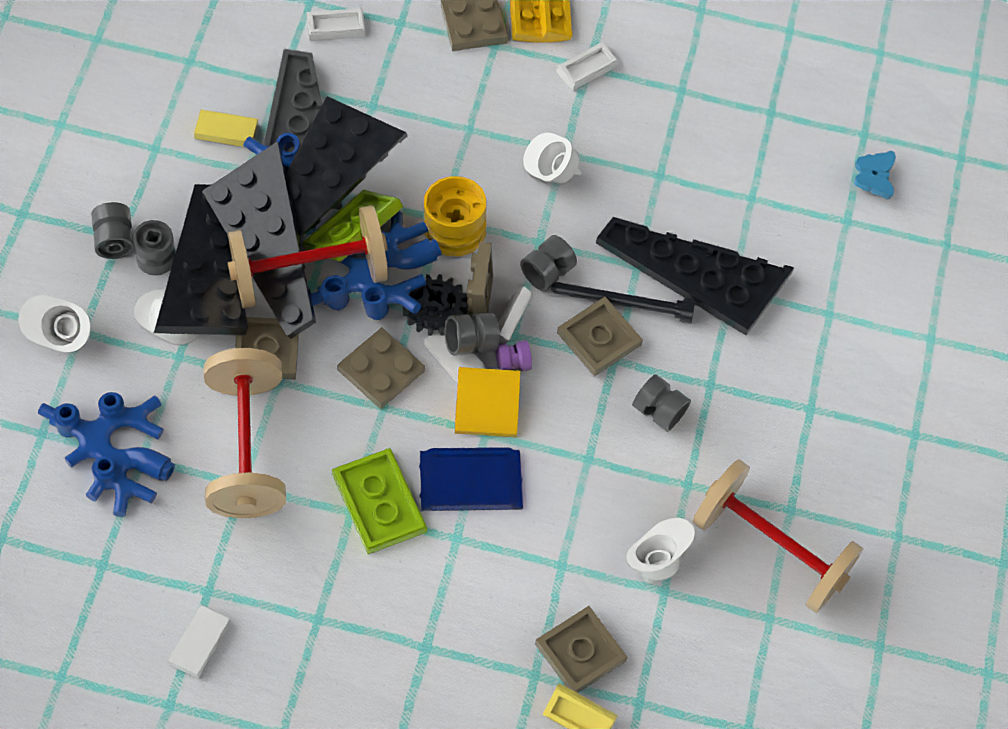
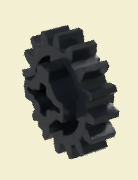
[403,274,468,336]

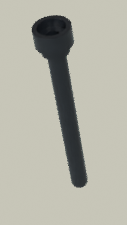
[551,282,696,324]

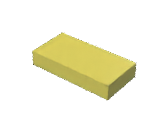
[194,109,258,147]
[542,683,618,729]

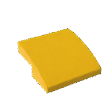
[510,0,573,42]
[454,367,521,437]

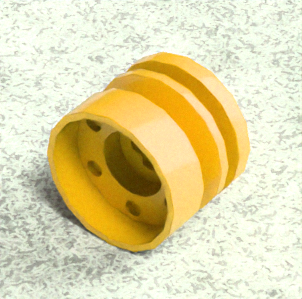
[424,176,486,257]

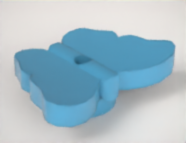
[854,150,896,199]

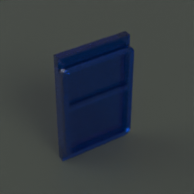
[418,447,523,511]

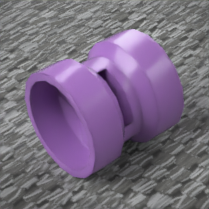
[495,340,532,372]

